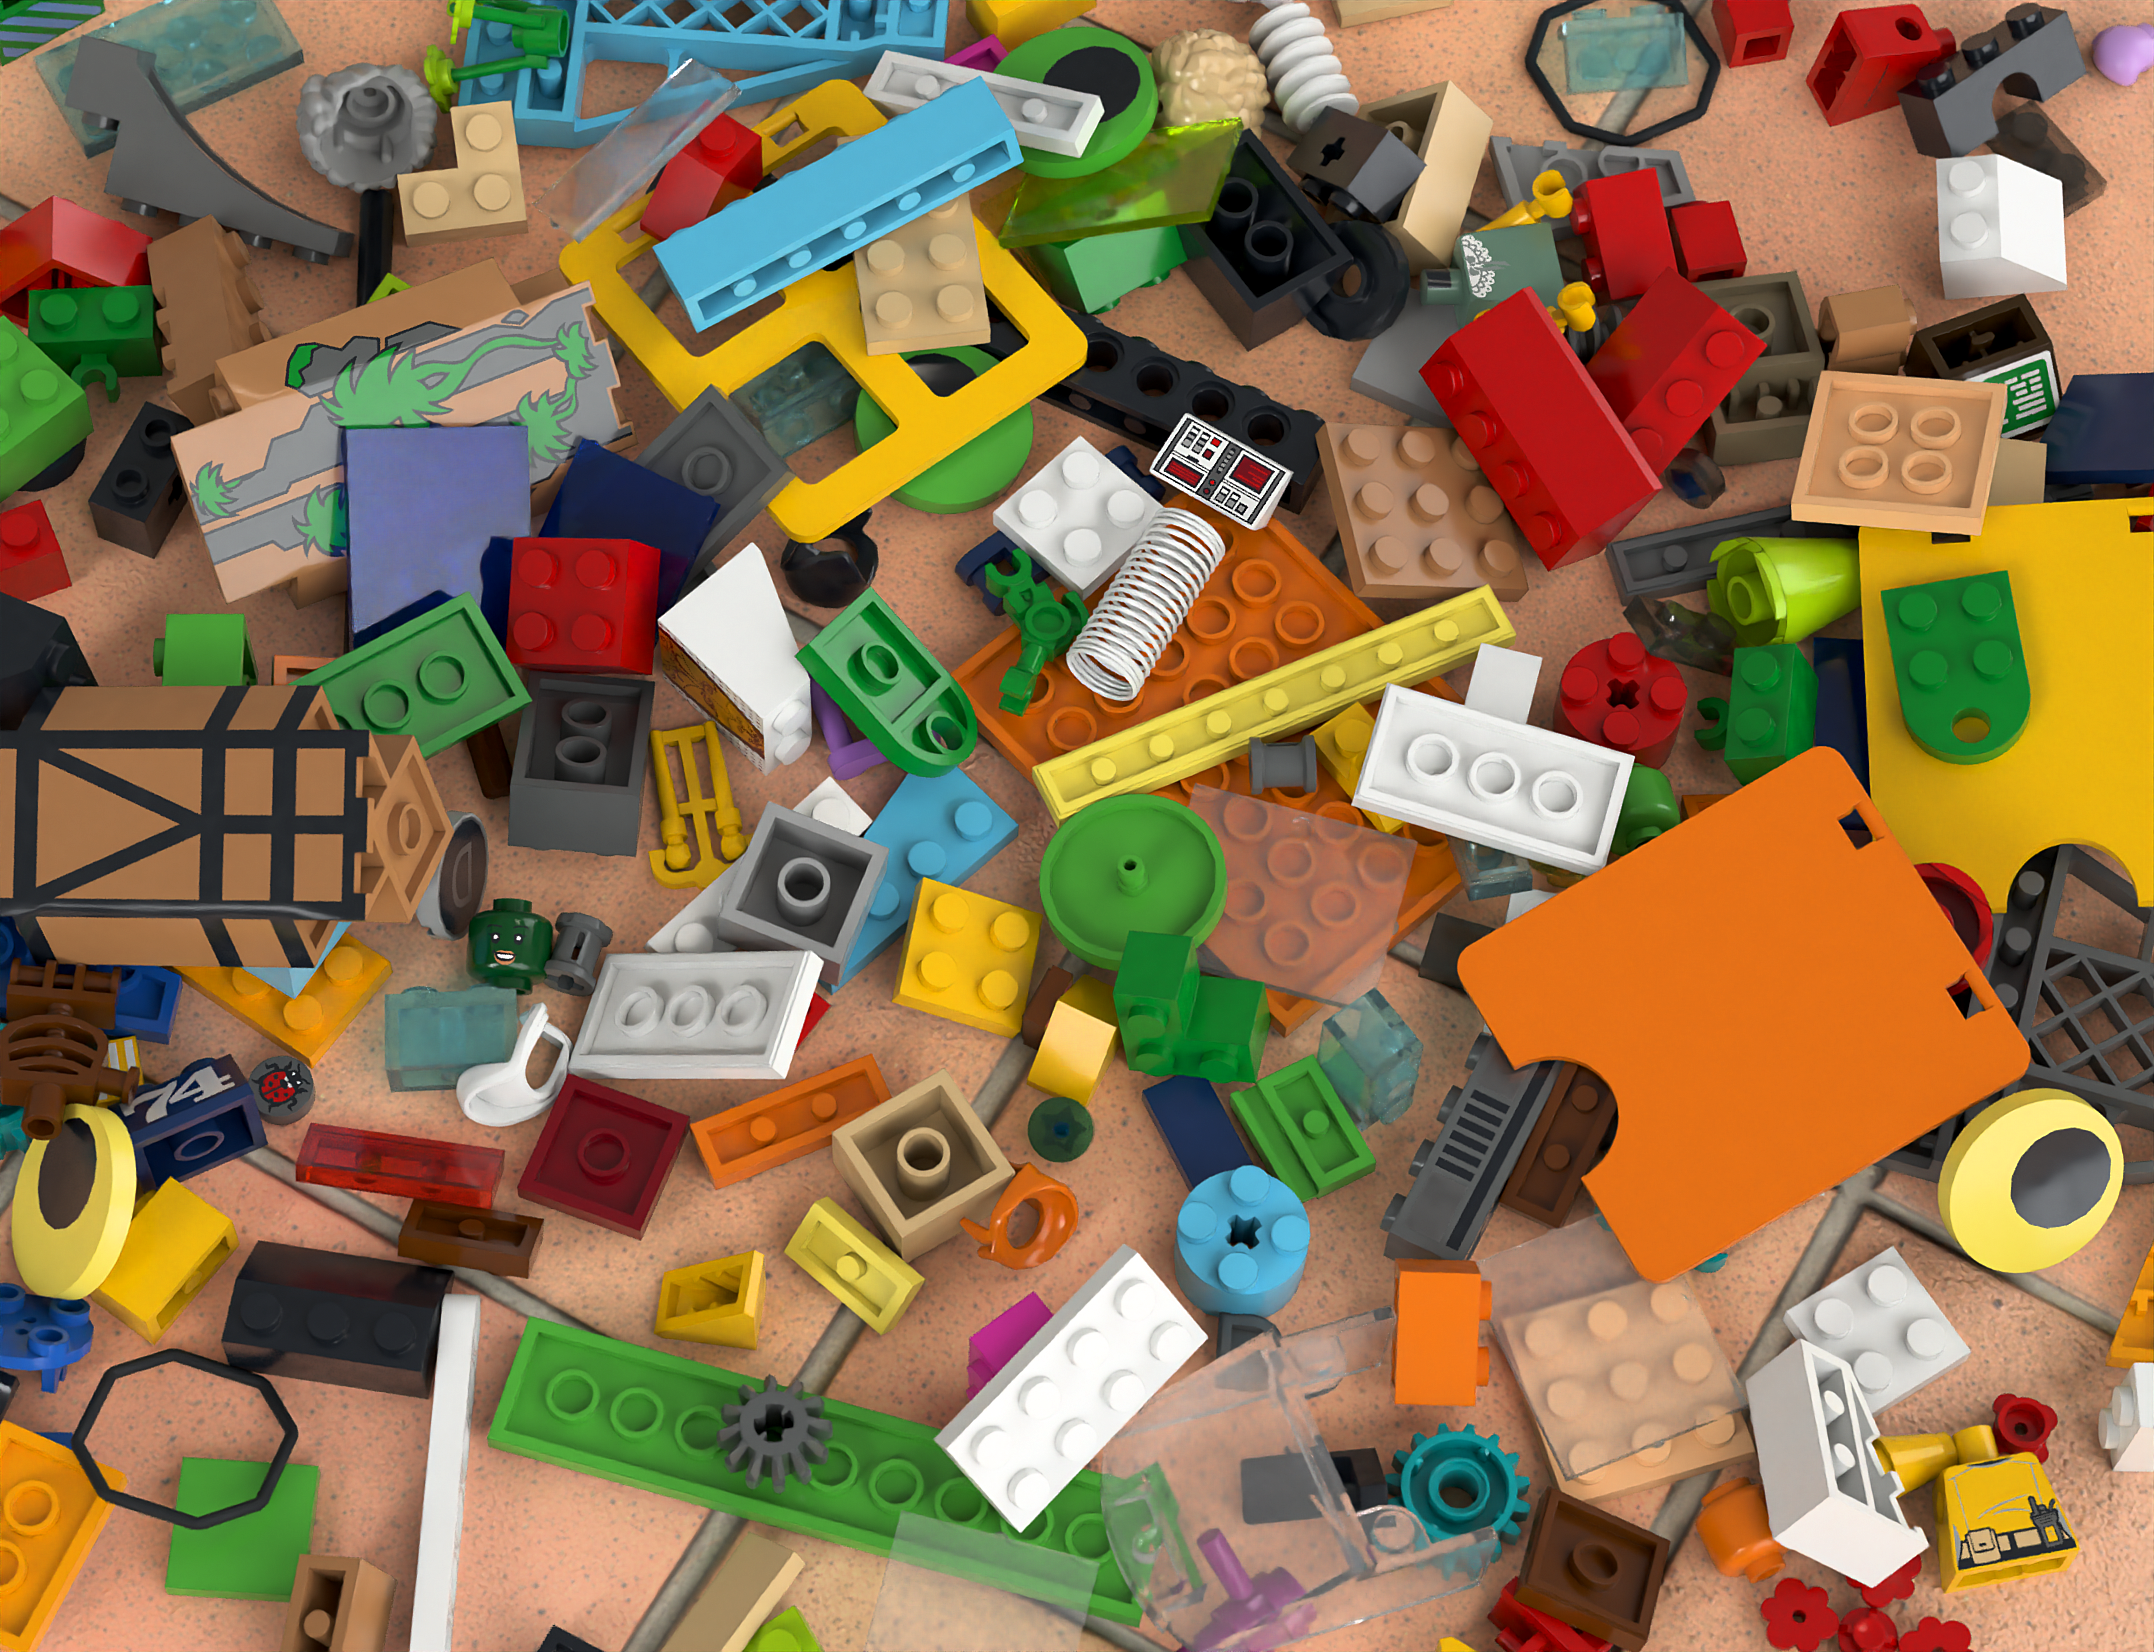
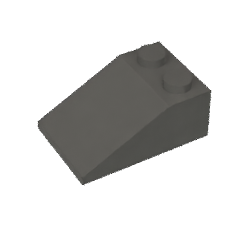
[508,670,655,857]

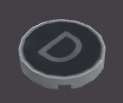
[416,810,489,941]

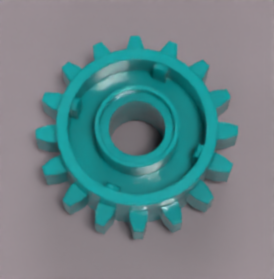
[1385,1423,1531,1573]

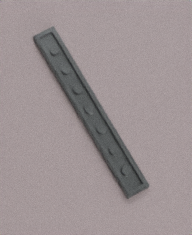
[1605,484,2095,607]

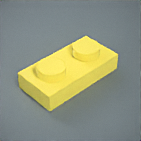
[783,1196,926,1335]

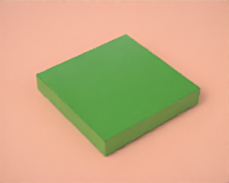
[165,1457,321,1603]

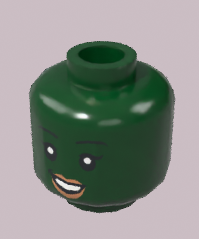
[466,898,553,996]

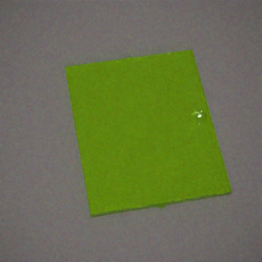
[998,117,1244,249]

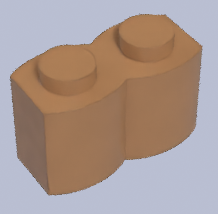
[1816,284,1917,376]

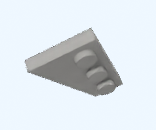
[1488,136,1696,241]

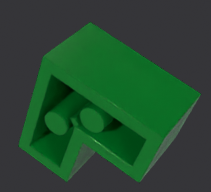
[1112,930,1271,1083]

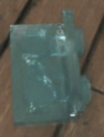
[1557,4,1688,95]
[728,341,862,459]

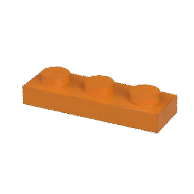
[690,1053,892,1191]

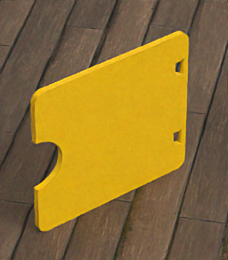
[1858,497,2154,914]

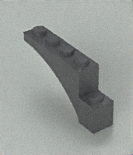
[64,34,355,265]

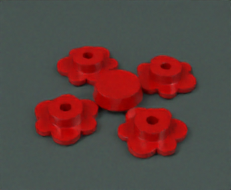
[1760,1554,1974,1652]

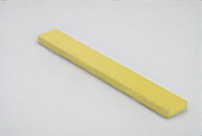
[1032,584,1517,829]

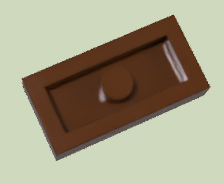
[397,1196,544,1279]

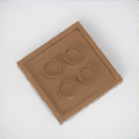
[1315,422,1529,602]

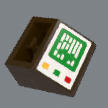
[1903,293,2063,441]

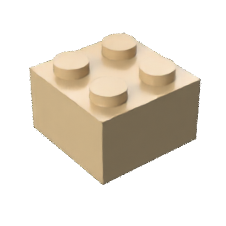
[832,1068,1015,1264]

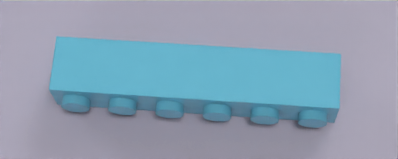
[652,75,1024,333]

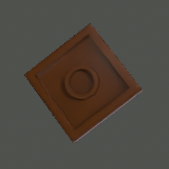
[1513,1486,1671,1652]

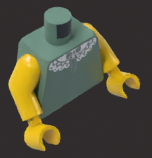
[1419,170,1596,334]

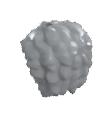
[296,63,438,193]

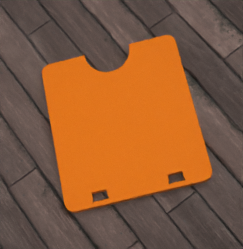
[1457,746,2031,1284]

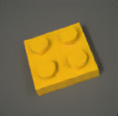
[891,877,1043,1039]

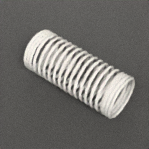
[1066,507,1225,701]

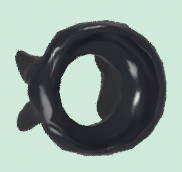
[780,508,879,608]

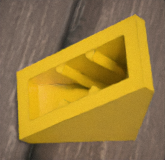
[1027,974,1123,1112]
[653,1250,766,1350]

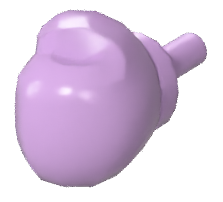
[2092,23,2154,86]

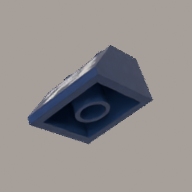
[107,1054,268,1194]

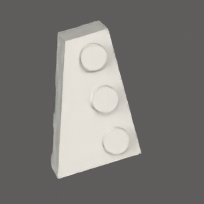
[1745,1338,1929,1588]

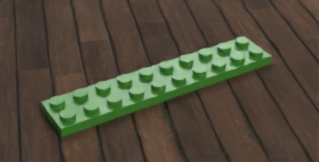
[487,1316,1176,1628]

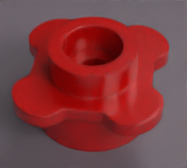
[1991,1393,2058,1465]

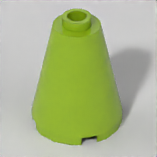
[1707,536,1862,648]

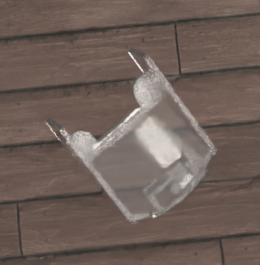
[1100,1305,1499,1652]

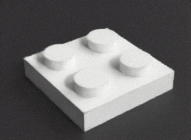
[993,436,1168,602]
[1782,1246,1971,1418]

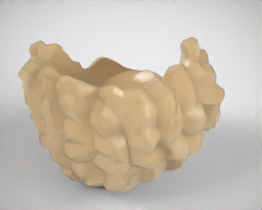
[1146,28,1271,161]

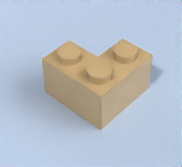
[397,100,528,248]

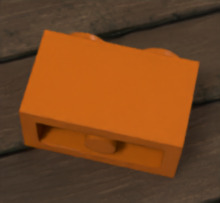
[1390,1258,1492,1407]

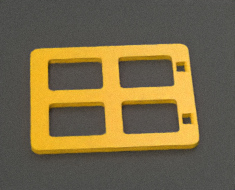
[559,79,1088,544]

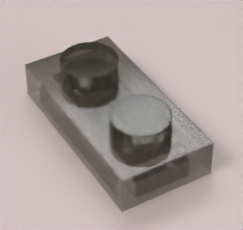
[1985,100,2107,218]
[1622,595,1740,678]

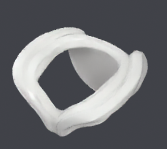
[456,1002,575,1127]

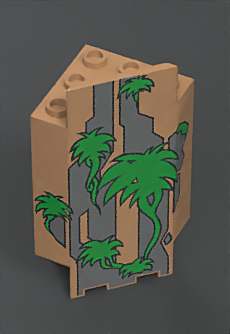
[171,257,639,610]

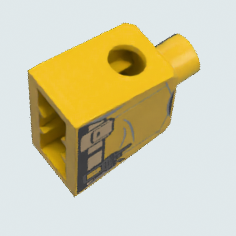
[1932,1425,2081,1594]

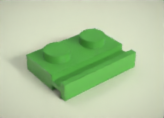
[1229,1054,1377,1203]

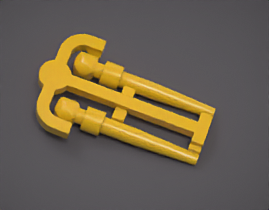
[648,721,754,891]

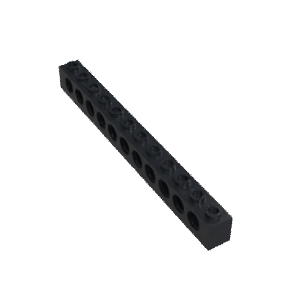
[645,138,1325,515]

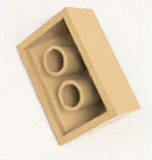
[1324,80,1494,277]

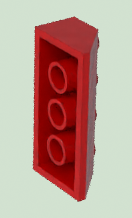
[1418,286,1663,572]

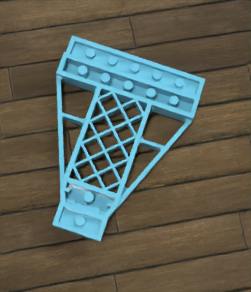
[457,0,950,149]

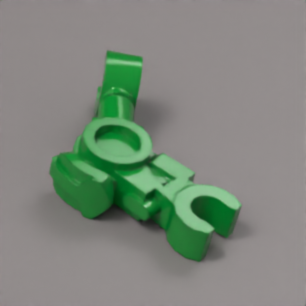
[984,548,1090,717]

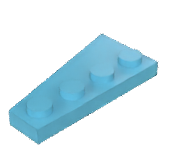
[817,767,1019,995]

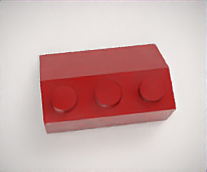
[1584,266,1768,478]

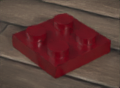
[517,1073,691,1241]

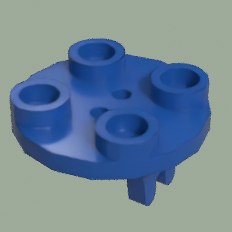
[0,1283,94,1394]

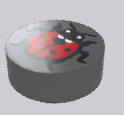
[248,1056,316,1125]

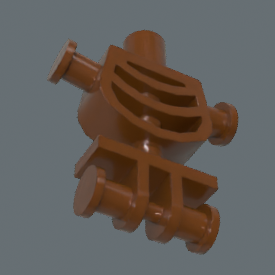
[0,957,140,1141]

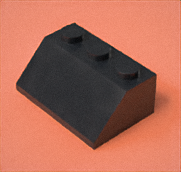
[1149,127,1354,352]
[0,592,99,730]
[221,1240,455,1399]

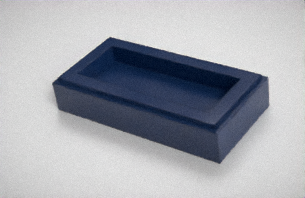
[1141,1075,1254,1193]

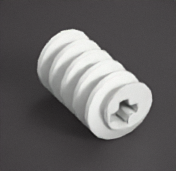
[1249,3,1359,135]

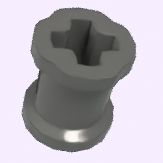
[1248,735,1317,795]
[543,912,613,996]

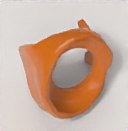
[960,1161,1079,1270]

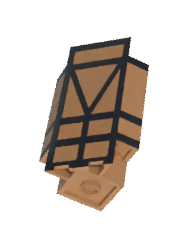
[0,685,455,968]

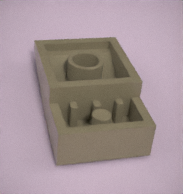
[1691,271,1825,467]

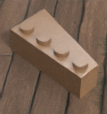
[146,214,273,427]

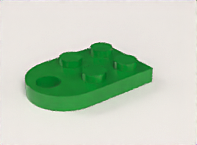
[1881,570,2031,765]
[794,586,978,778]

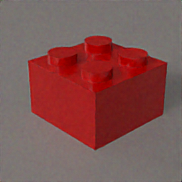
[505,537,661,675]

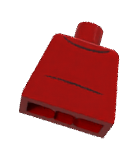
[1805,3,1957,127]

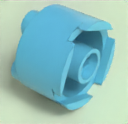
[1174,1165,1310,1318]

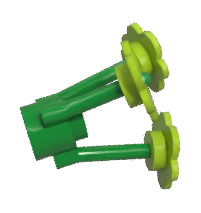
[424,0,569,114]

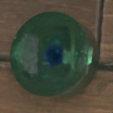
[1028,1097,1095,1163]

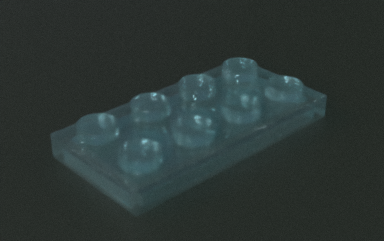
[33,0,305,159]

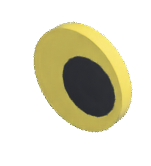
[1938,1088,2124,1273]
[11,1103,136,1300]

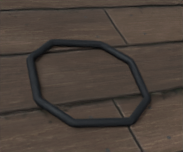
[1524,0,1721,147]
[71,1349,298,1530]

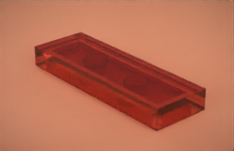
[295,1123,505,1209]

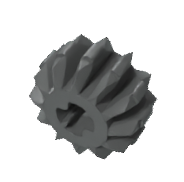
[716,1374,833,1495]

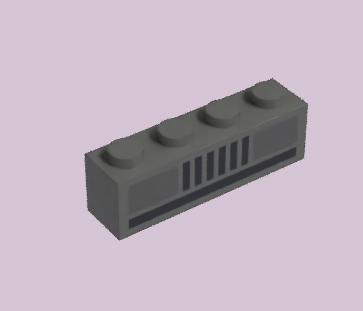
[1380,1032,1566,1261]

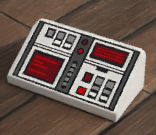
[1149,413,1294,530]

